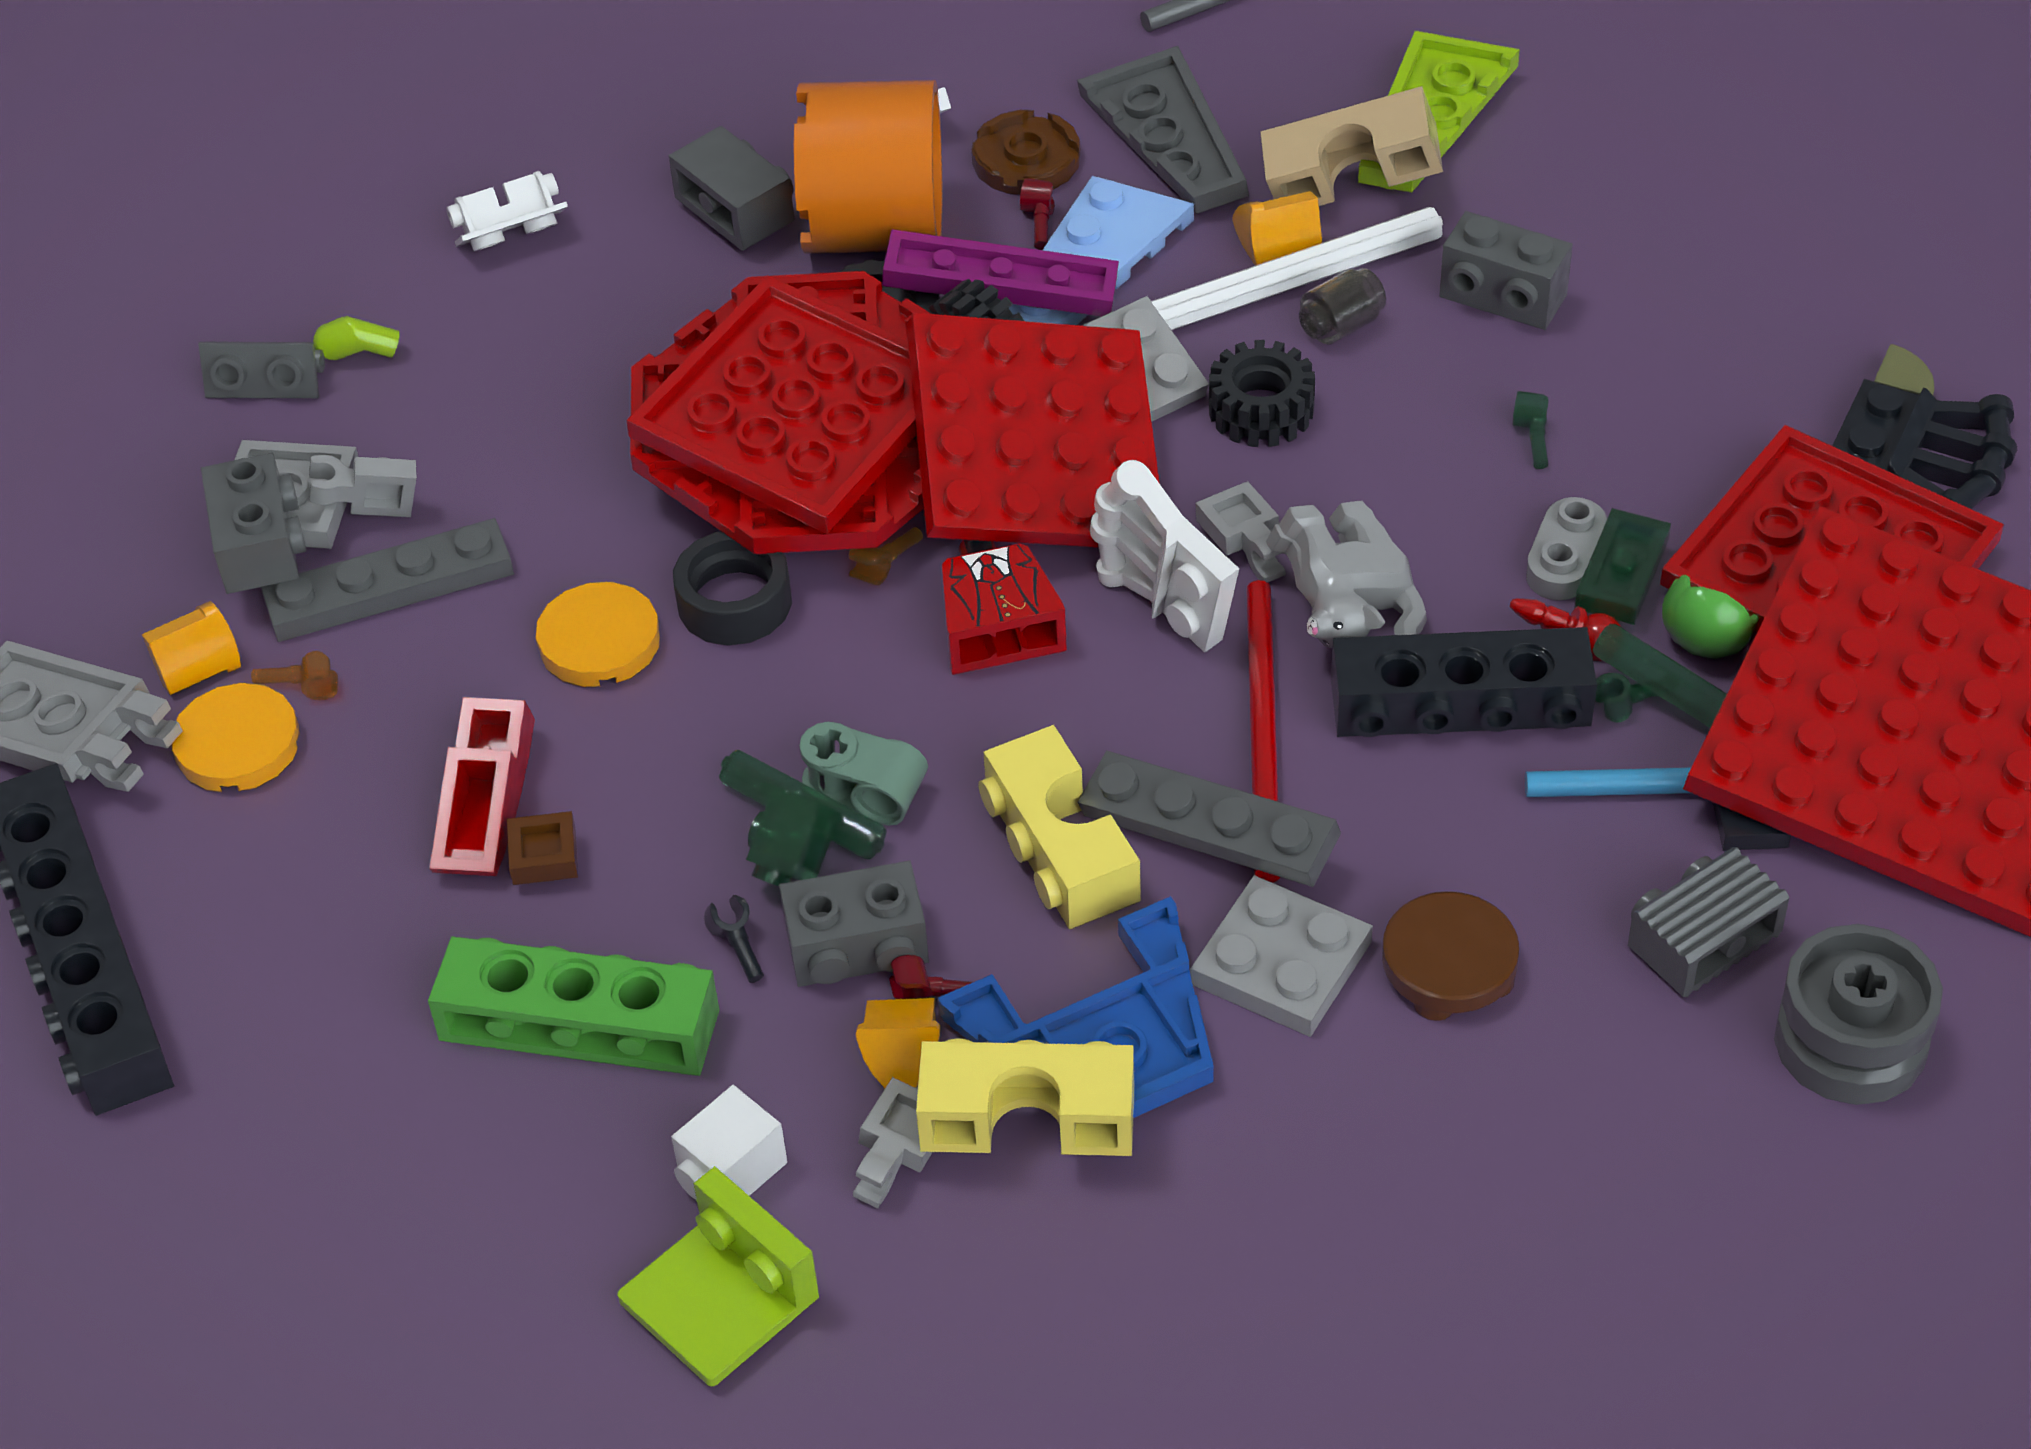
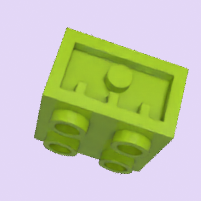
[618,1166,819,1387]

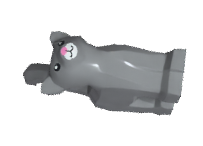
[1266,501,1427,648]

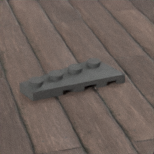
[1077,46,1249,214]

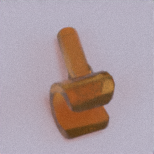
[848,527,923,585]
[251,651,338,700]

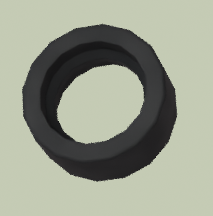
[673,531,792,646]

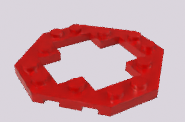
[630,271,931,554]

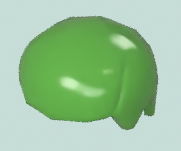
[1662,575,1759,659]

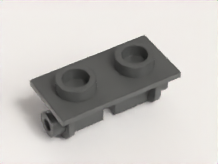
[198,342,325,398]

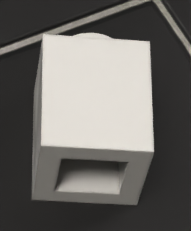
[671,1085,787,1200]

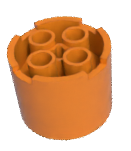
[794,80,943,254]

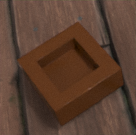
[507,811,578,885]

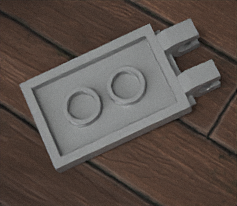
[0,641,183,792]

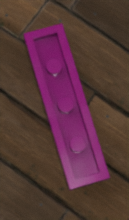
[882,230,1119,316]

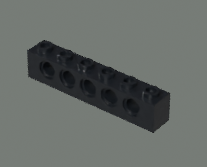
[0,763,175,1116]

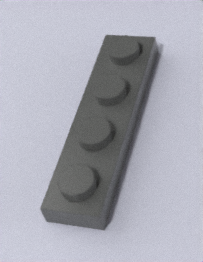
[261,518,514,642]
[1078,750,1341,887]

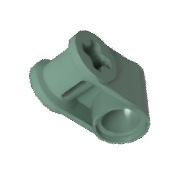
[799,722,928,826]

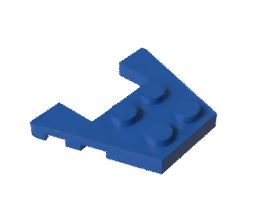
[938,896,1214,1118]

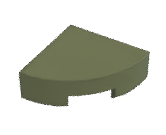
[1874,343,1934,395]

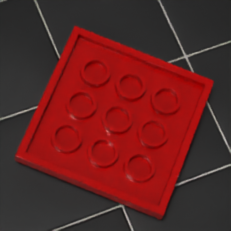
[626,275,917,534]
[906,313,1160,547]
[1660,425,2004,632]

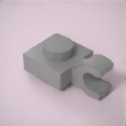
[309,455,416,517]
[1196,481,1286,582]
[853,1077,933,1208]

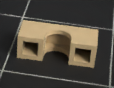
[1261,86,1443,206]

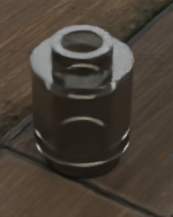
[1299,268,1386,345]

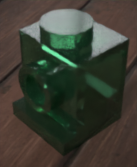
[746,781,841,887]

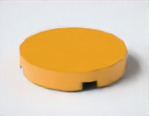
[536,582,660,687]
[172,683,300,792]

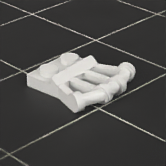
[1090,460,1239,653]

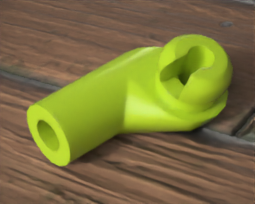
[313,316,400,360]

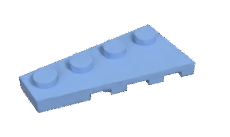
[1009,176,1194,325]

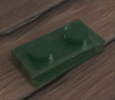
[1574,508,1671,625]

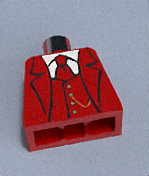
[942,540,1067,675]

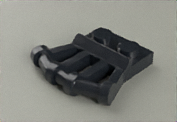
[1832,379,2017,510]

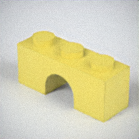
[978,725,1141,930]
[916,1039,1134,1156]

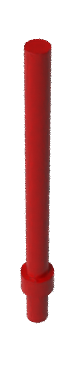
[1247,580,1280,883]

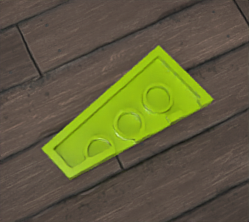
[1358,31,1520,193]

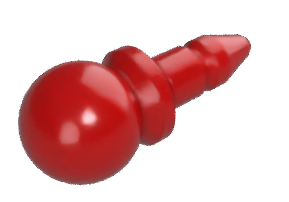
[1510,598,1624,661]

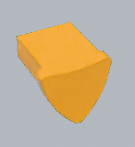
[1232,191,1322,266]
[141,600,241,695]
[856,998,940,1088]

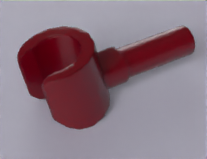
[1020,178,1055,250]
[889,955,973,999]

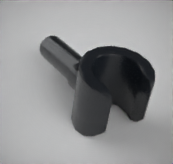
[704,895,764,983]

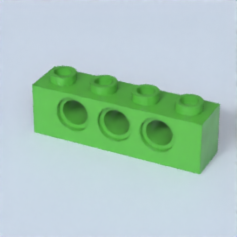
[428,936,720,1076]

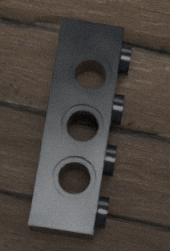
[1331,627,1597,737]

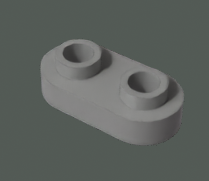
[1526,497,1607,600]

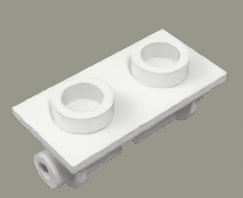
[446,171,568,251]

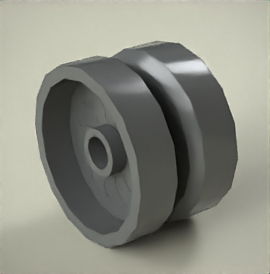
[1774,924,1943,1105]

